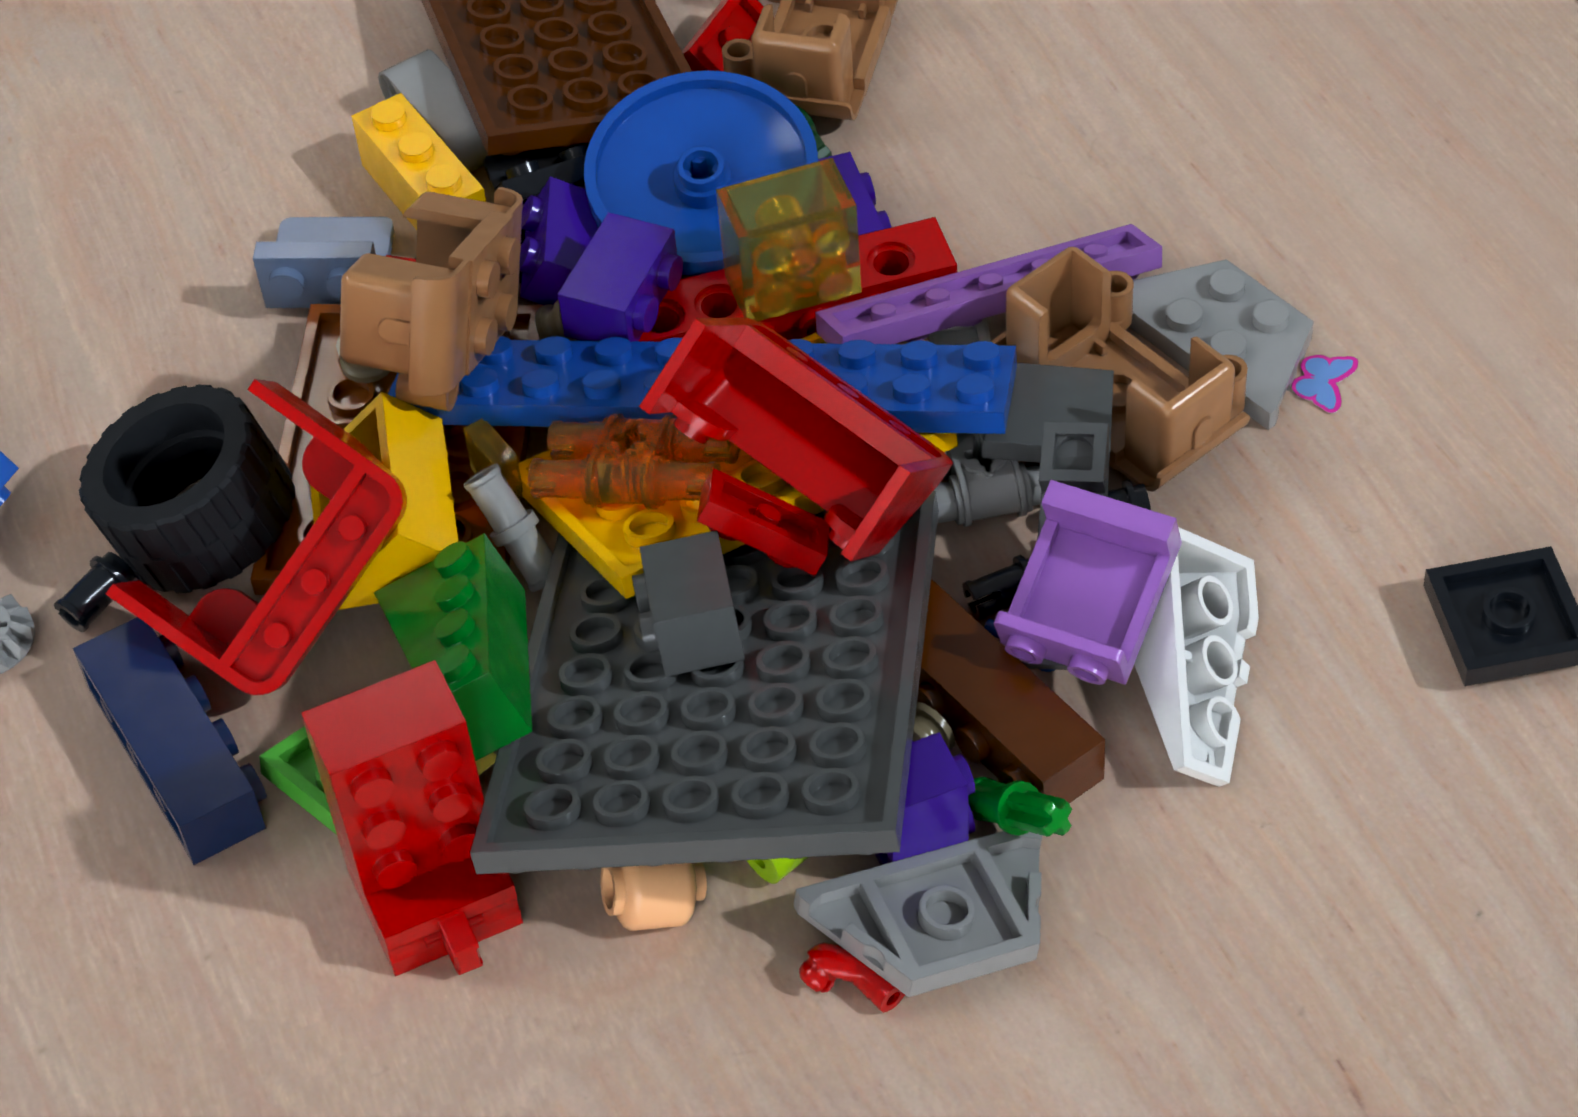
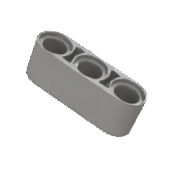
[378,49,488,173]

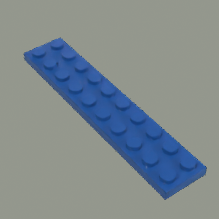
[388,336,1017,434]

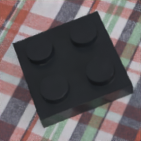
[1423,546,1578,686]

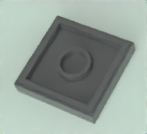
[982,363,1114,463]

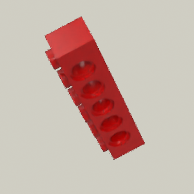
[638,217,957,342]

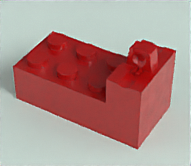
[301,660,523,977]

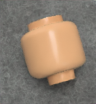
[600,863,707,931]

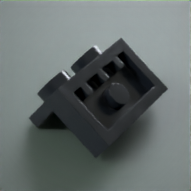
[483,142,589,205]

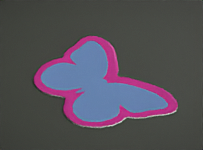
[1291,355,1358,413]

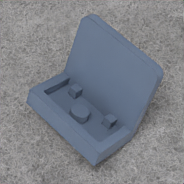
[253,217,395,308]

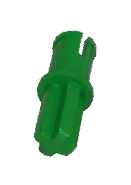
[968,776,1072,837]

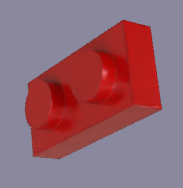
[682,0,774,71]
[697,468,830,576]

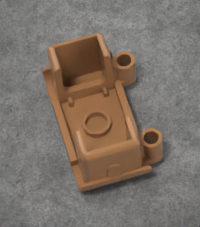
[722,0,898,121]
[340,187,523,411]
[991,247,1250,492]

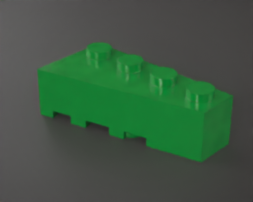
[374,533,532,761]

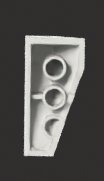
[1134,527,1259,787]

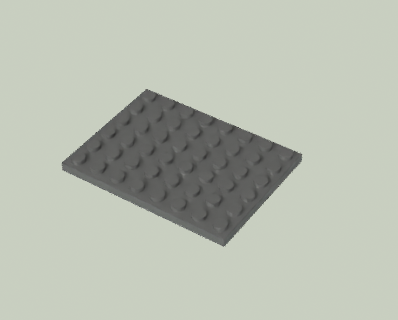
[470,491,939,874]

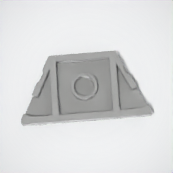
[1130,259,1314,430]
[794,831,1042,997]

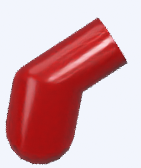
[799,942,905,1012]

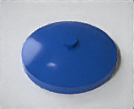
[584,70,819,276]

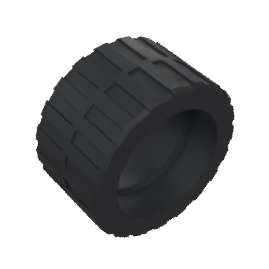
[79,384,295,593]

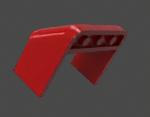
[639,318,953,561]
[106,379,407,695]

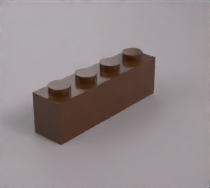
[917,579,1105,803]

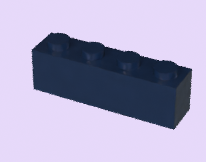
[73,617,267,865]

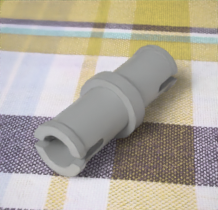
[463,464,553,592]

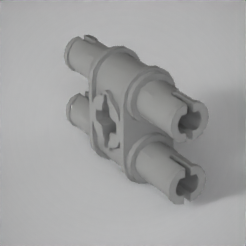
[934,433,1041,527]

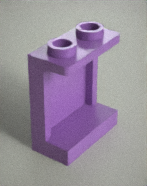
[993,480,1182,685]

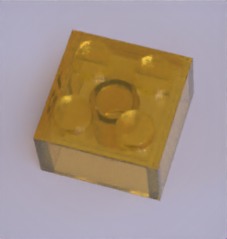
[716,158,862,321]

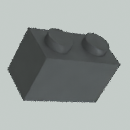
[632,530,745,677]

